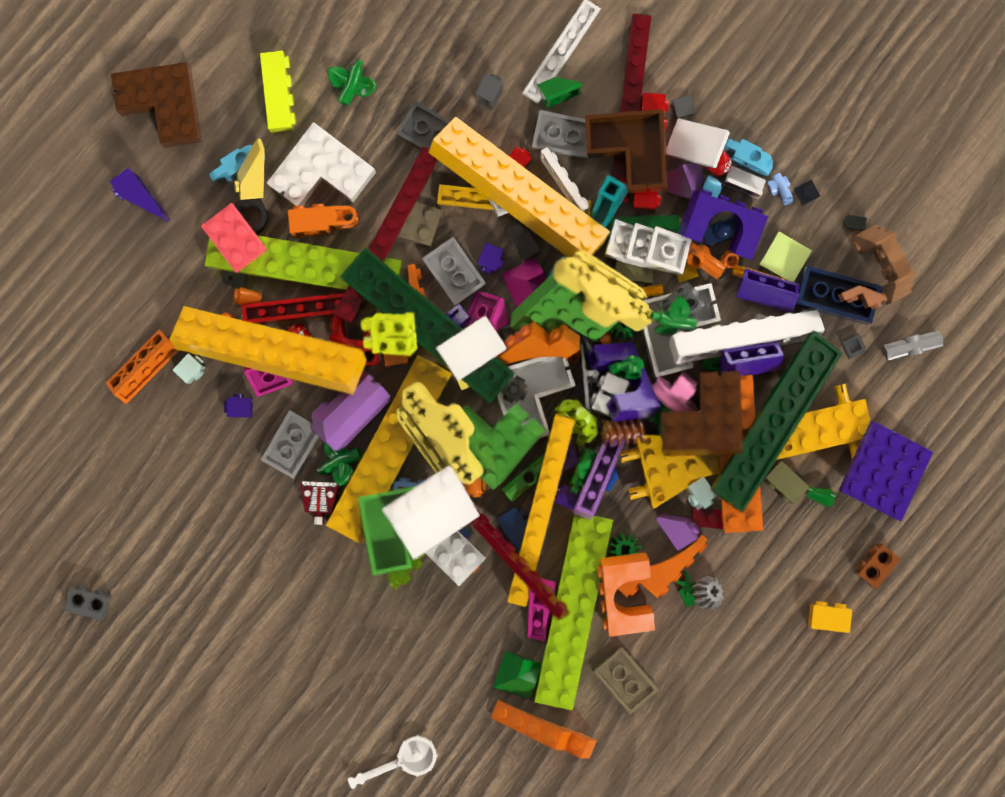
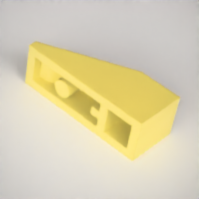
[234,139,265,200]

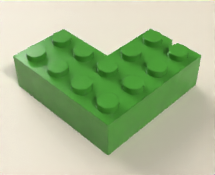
[511,274,619,342]
[455,404,546,490]
[357,486,417,575]

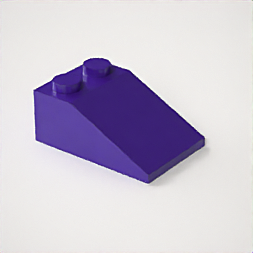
[110,168,170,222]

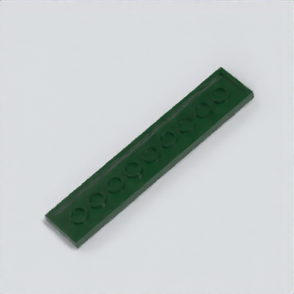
[340,247,515,404]
[710,330,843,513]

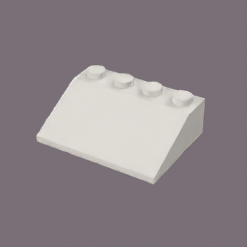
[381,466,480,559]

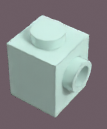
[173,353,206,384]
[684,477,717,510]

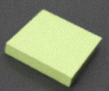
[759,232,812,282]

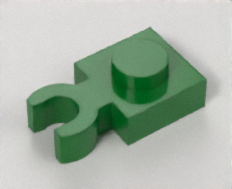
[676,571,697,608]

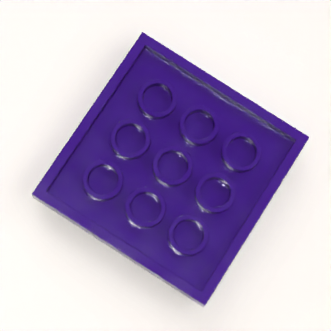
[838,420,933,521]

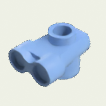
[767,173,793,205]

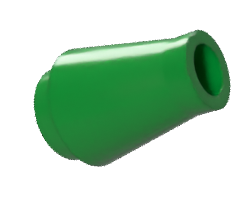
[806,487,836,508]

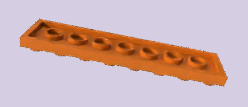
[718,375,763,533]

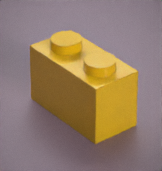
[808,601,852,633]

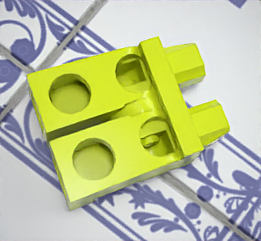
[361,313,417,355]

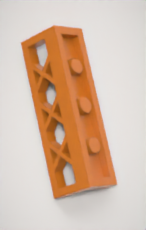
[105,329,180,404]

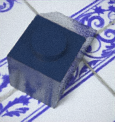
[497,506,527,552]

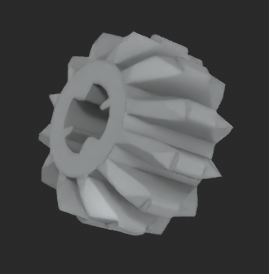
[692,576,724,609]

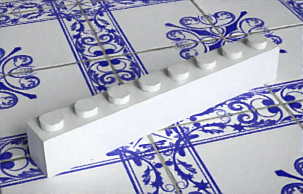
[669,310,825,364]

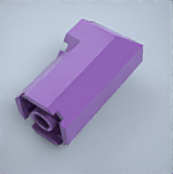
[311,371,392,451]

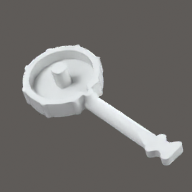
[348,734,437,789]

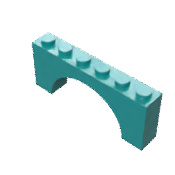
[548,175,628,277]

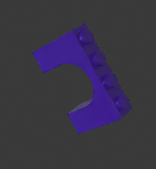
[678,189,769,260]
[586,342,661,421]

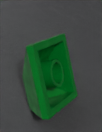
[537,77,583,109]
[493,650,542,699]

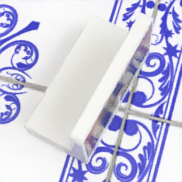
[723,166,766,199]

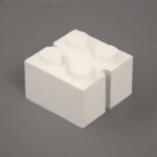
[589,373,629,418]

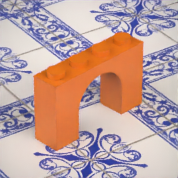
[597,552,655,637]

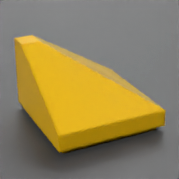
[676,261,699,283]

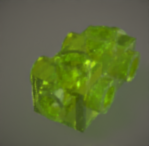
[387,552,426,590]

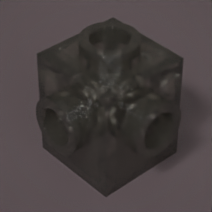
[501,375,528,404]

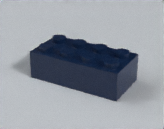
[795,266,882,325]

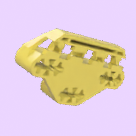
[553,250,654,331]
[396,382,483,485]

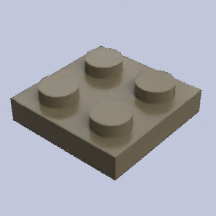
[398,202,442,247]

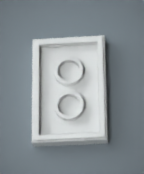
[666,118,730,168]
[436,316,507,381]

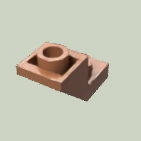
[838,286,887,310]

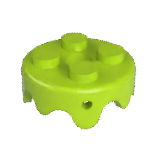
[553,399,598,446]

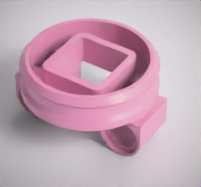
[652,371,698,412]

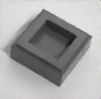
[672,95,696,119]
[841,333,867,359]

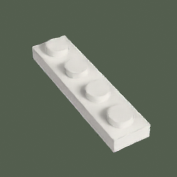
[540,147,589,214]

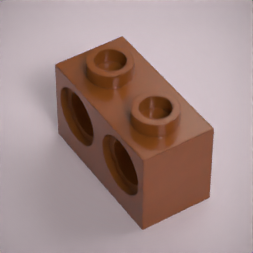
[855,543,901,589]

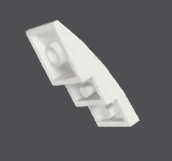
[604,219,692,275]

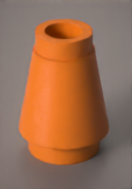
[234,287,262,306]

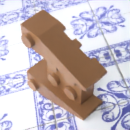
[852,225,917,305]

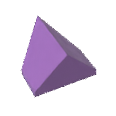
[667,163,705,199]

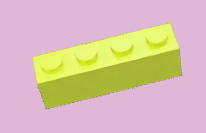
[260,51,296,133]

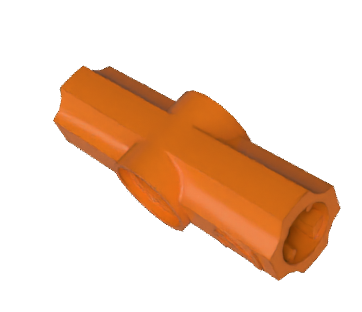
[686,241,727,280]

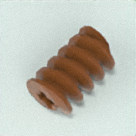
[602,419,644,445]

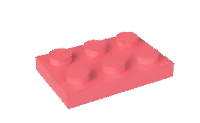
[201,203,267,273]

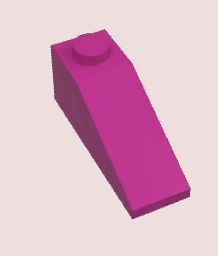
[528,579,556,642]

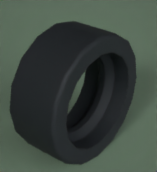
[234,199,268,235]

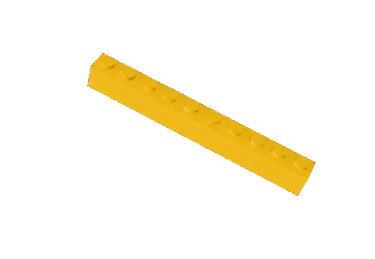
[507,413,575,607]

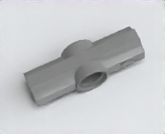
[882,331,943,361]

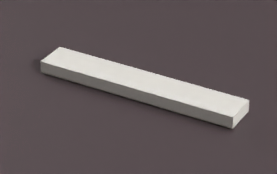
[522,0,601,104]

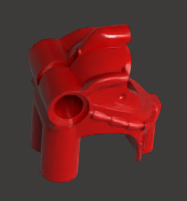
[329,316,380,367]

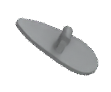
[580,344,599,410]

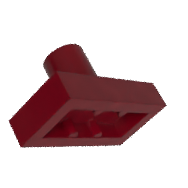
[691,507,723,529]

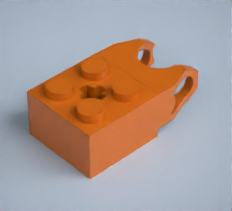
[288,204,359,238]

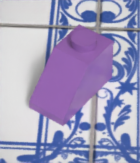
[656,512,700,551]

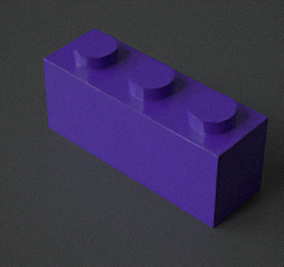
[736,268,800,313]
[718,341,784,376]

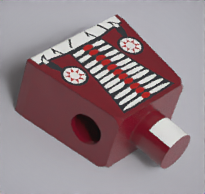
[301,481,339,525]

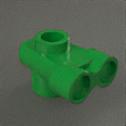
[609,355,644,379]

